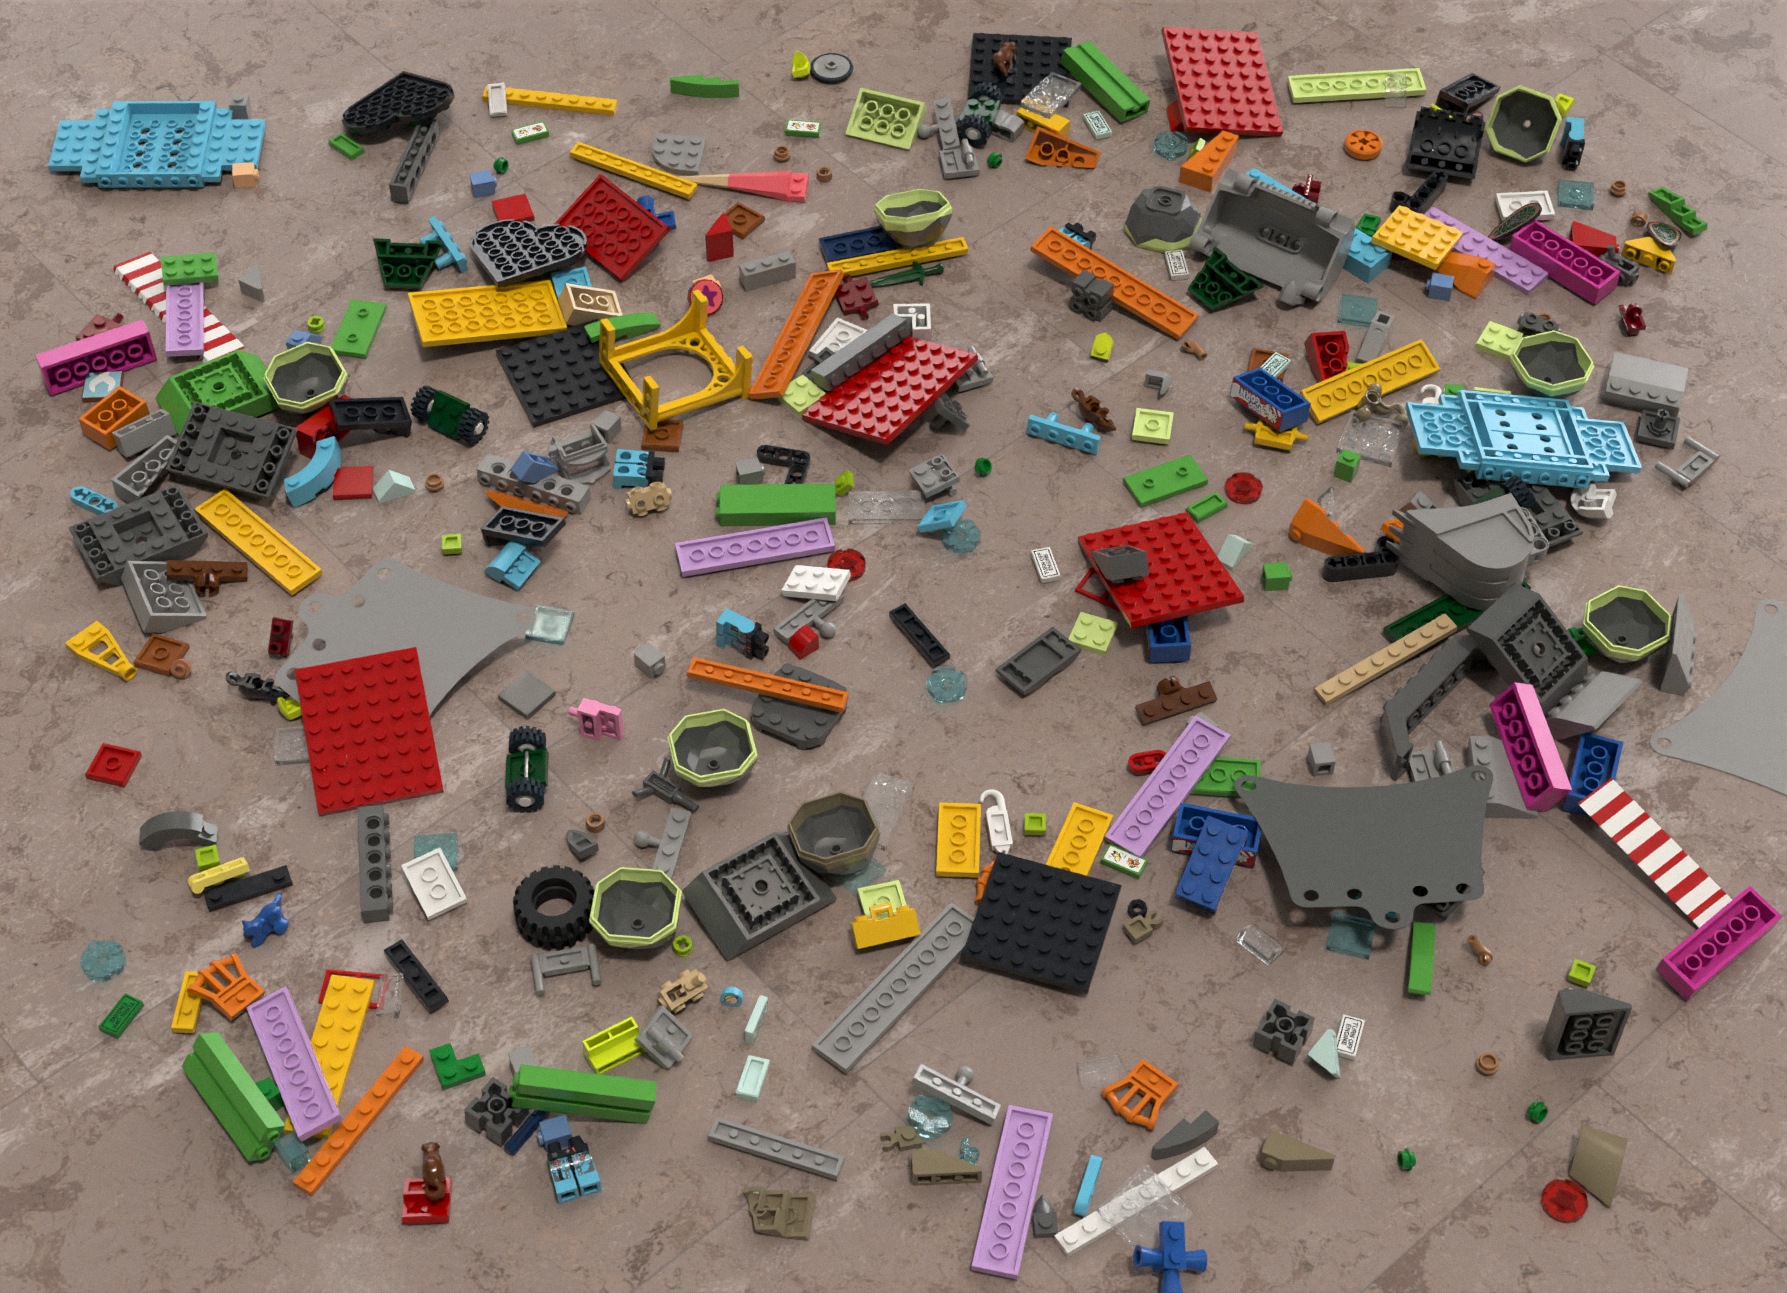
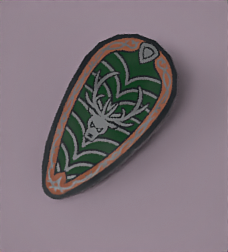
[1488,203,1542,241]
[1646,222,1681,248]

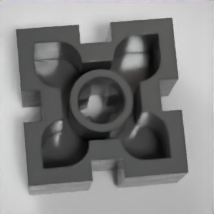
[1070,270,1114,322]
[1253,999,1315,1065]
[464,1077,529,1146]

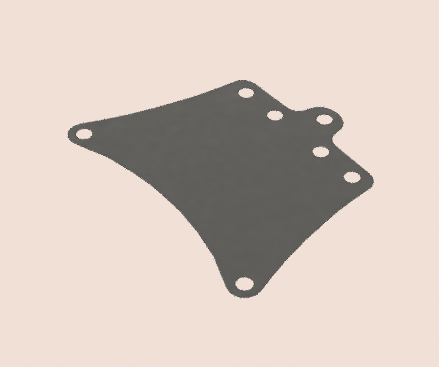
[1234,765,1493,929]

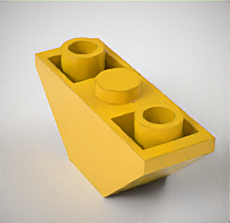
[1621,237,1676,274]

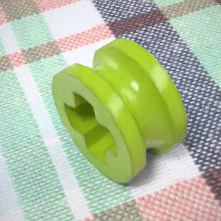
[307,316,325,334]
[673,935,693,958]

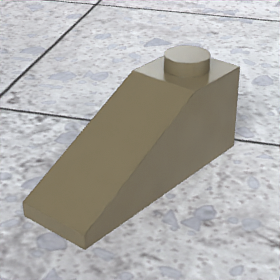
[1259,1130,1336,1172]
[911,1148,982,1186]

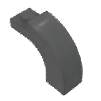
[139,811,218,851]

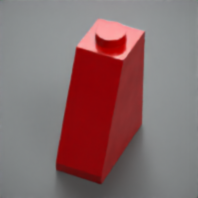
[1569,221,1619,258]

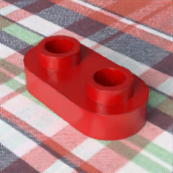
[1128,750,1167,775]

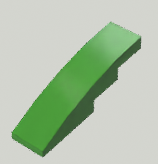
[670,74,739,98]
[1648,187,1708,235]
[584,312,661,343]
[1408,922,1435,995]

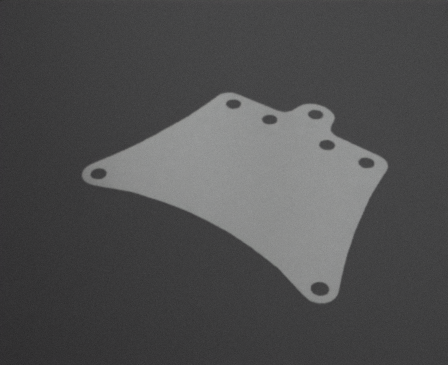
[275,558,537,716]
[1650,599,1787,795]

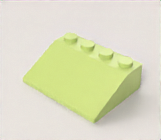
[845,88,927,151]

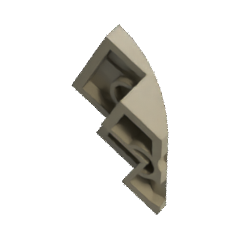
[1569,1125,1628,1209]
[744,1187,816,1240]

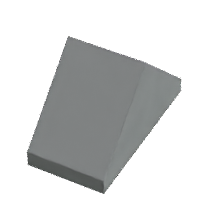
[238,264,265,302]

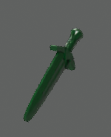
[869,261,944,288]

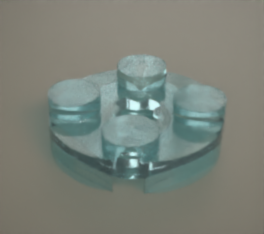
[1153,131,1188,161]
[942,519,981,554]
[927,666,967,703]
[80,941,126,982]
[907,1095,953,1138]

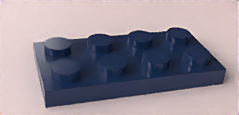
[819,226,897,263]

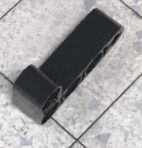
[1389,170,1448,214]
[1322,536,1399,582]

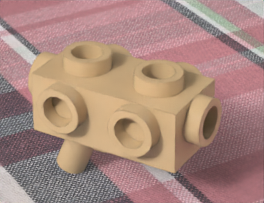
[625,482,673,516]
[656,969,708,1014]

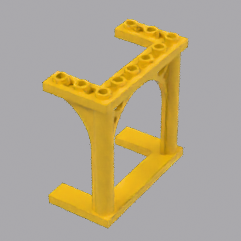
[599,289,753,431]

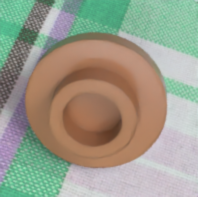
[170,659,191,679]

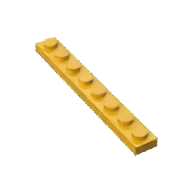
[482,86,618,116]
[569,142,698,199]
[827,237,968,277]

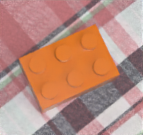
[79,386,150,450]

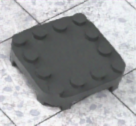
[751,663,847,751]

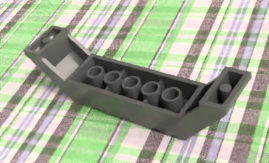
[1379,635,1498,782]

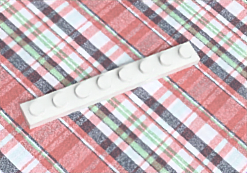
[1054,1147,1218,1258]

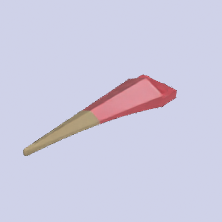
[678,171,810,202]

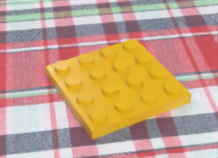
[1371,205,1464,270]

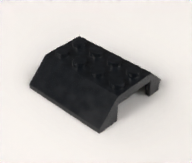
[1406,106,1486,179]

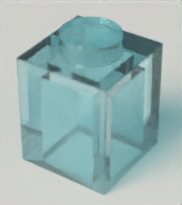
[274,1131,311,1173]

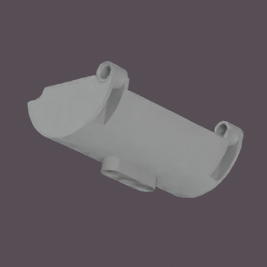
[1189,168,1355,302]

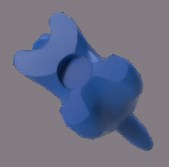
[242,893,289,948]

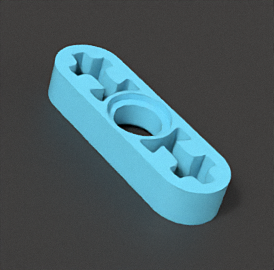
[70,486,118,515]
[1074,1155,1103,1217]

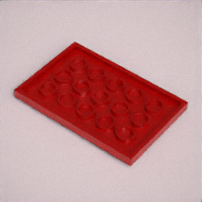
[554,174,671,282]

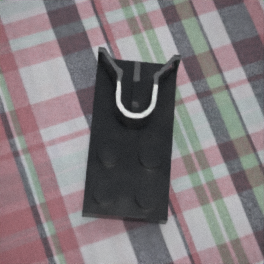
[1435,73,1501,114]
[329,397,412,438]
[481,506,566,547]

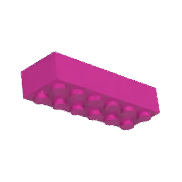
[1509,220,1620,305]
[35,319,157,396]
[1489,682,1572,812]
[1655,886,1782,1001]

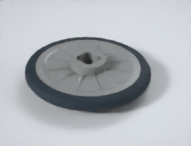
[810,53,853,83]

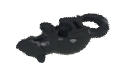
[226,671,290,705]

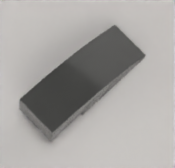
[1151,1110,1219,1160]

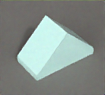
[373,470,416,504]
[1217,534,1253,570]
[1308,1029,1340,1078]

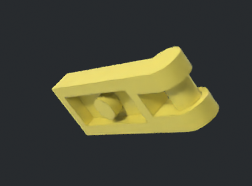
[187,857,250,894]

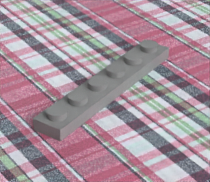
[708,1117,845,1180]

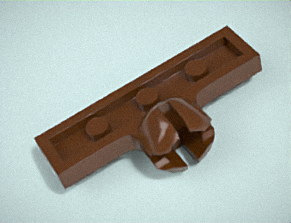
[166,560,247,596]
[1135,676,1217,726]

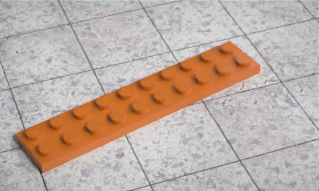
[1030,226,1199,340]
[748,269,844,400]

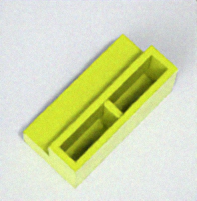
[582,1017,646,1074]

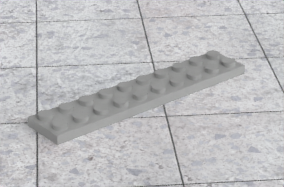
[812,902,975,1074]

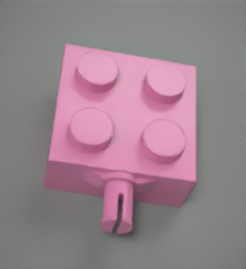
[568,698,624,741]

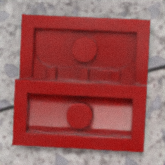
[401,1177,452,1224]

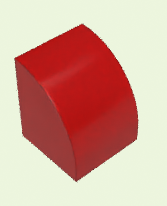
[788,624,819,660]

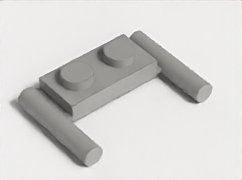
[1655,436,1720,488]
[531,944,602,995]

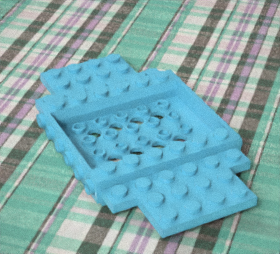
[48,101,266,188]
[1405,390,1642,489]

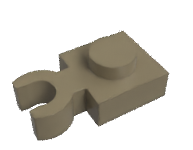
[1122,910,1163,944]
[880,1123,922,1152]

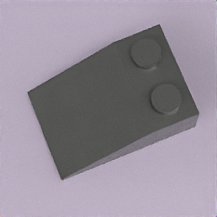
[1092,545,1149,583]

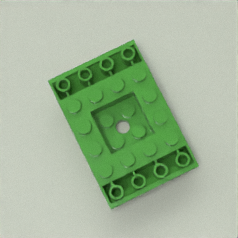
[155,350,279,436]

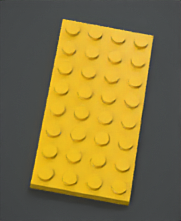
[408,280,567,347]

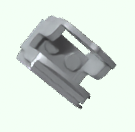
[547,423,611,485]

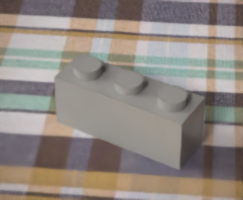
[739,251,796,292]
[112,409,177,457]

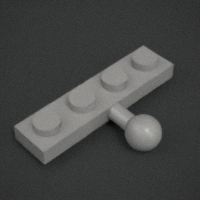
[917,96,961,150]
[773,594,844,644]
[634,807,692,880]
[911,1064,1001,1125]

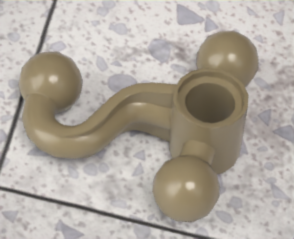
[1356,383,1409,428]

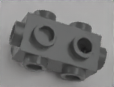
[1599,245,1640,285]
[1517,312,1562,336]

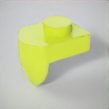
[792,51,810,78]
[1554,93,1575,117]
[1090,333,1114,361]
[277,697,302,720]

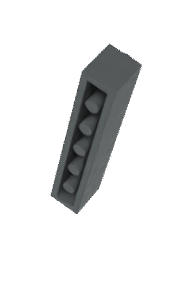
[811,313,911,391]

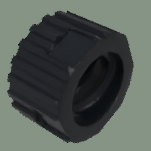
[1128,899,1148,919]

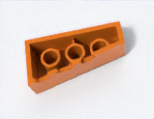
[1179,131,1239,193]

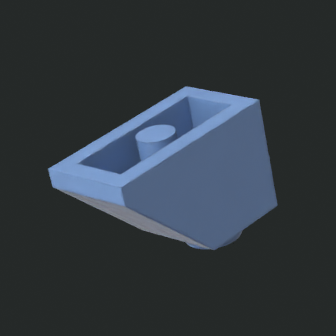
[285,330,323,350]
[511,451,559,483]

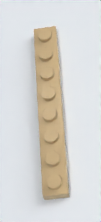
[1314,613,1457,706]

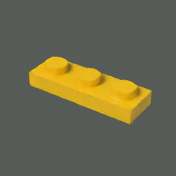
[171,971,207,1033]

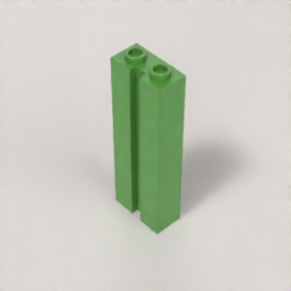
[1061,40,1150,123]
[716,484,836,526]
[181,1032,286,1161]
[509,1064,657,1124]

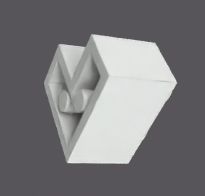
[893,304,931,342]

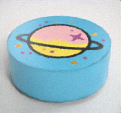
[720,987,744,1007]

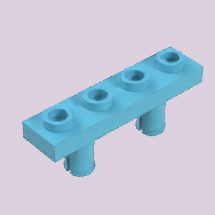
[419,216,468,273]
[1026,412,1101,455]

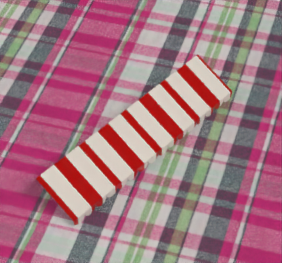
[113,252,245,363]
[1578,778,1732,928]

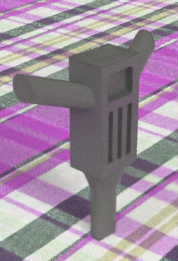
[632,758,699,812]

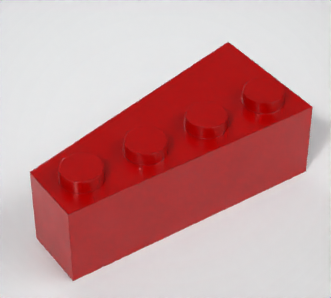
[295,395,352,460]

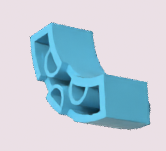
[284,436,342,507]

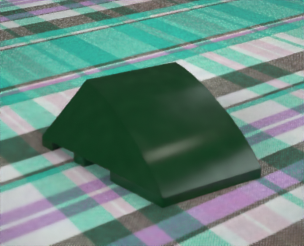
[373,238,444,289]
[1187,246,1264,311]

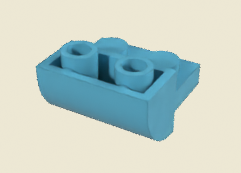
[484,541,541,591]

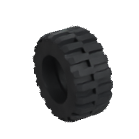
[513,865,595,949]

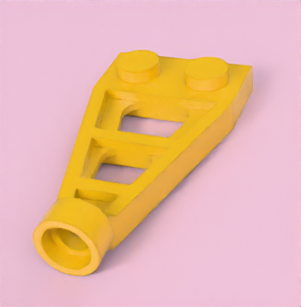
[65,621,137,681]

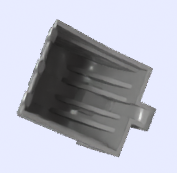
[1386,493,1549,610]

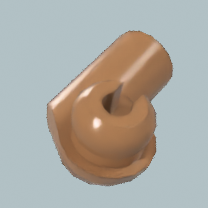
[1182,340,1207,360]
[1467,934,1493,965]

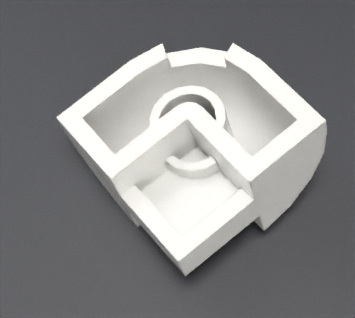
[1571,483,1617,519]

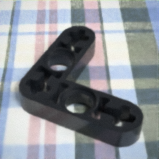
[757,445,810,484]

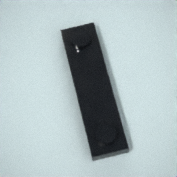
[889,603,950,667]
[203,865,293,912]
[384,939,449,1013]

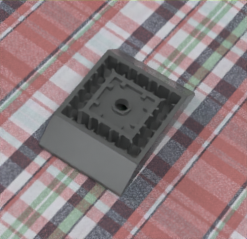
[166,401,298,501]
[1454,471,1583,547]
[68,484,208,586]
[1466,583,1588,718]
[682,831,837,961]

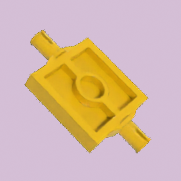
[1244,418,1309,451]

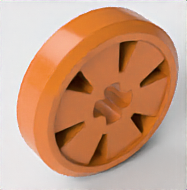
[1344,130,1383,160]

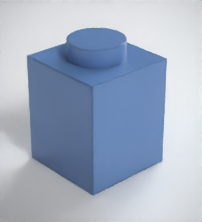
[469,170,497,198]
[1426,273,1454,301]
[537,1115,572,1152]

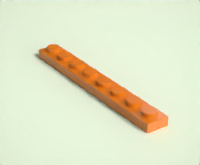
[687,657,849,713]
[293,1046,424,1197]

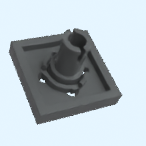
[930,392,970,431]
[1636,409,1680,449]

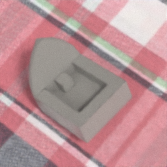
[1278,280,1306,306]
[1144,369,1172,395]

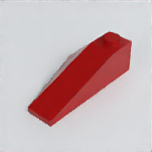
[1304,331,1349,383]

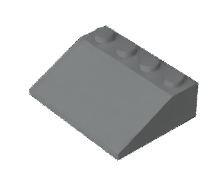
[1602,352,1688,417]
[121,561,207,633]
[1660,593,1697,696]
[1545,671,1643,741]
[1466,736,1538,819]

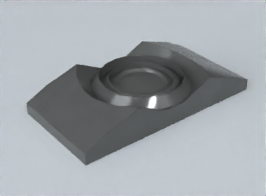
[996,627,1081,695]

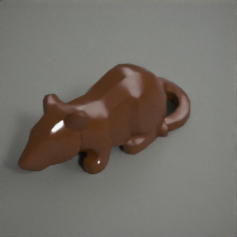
[993,42,1017,77]
[1071,388,1116,432]
[421,1142,445,1200]

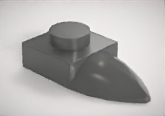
[567,830,599,859]
[1033,1195,1058,1238]

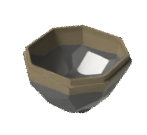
[787,791,881,876]

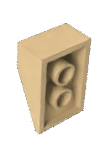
[558,283,622,326]

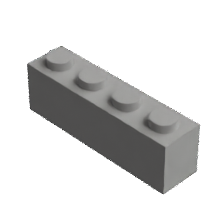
[111,435,177,503]

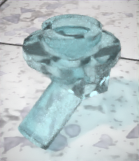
[960,1137,979,1164]

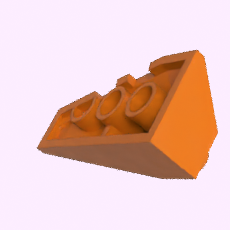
[1025,126,1101,168]
[1431,252,1496,300]
[485,490,568,518]
[1288,497,1366,556]

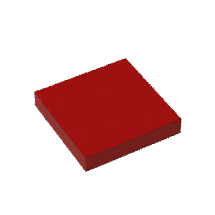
[491,194,535,223]
[333,466,374,500]
[85,743,142,788]

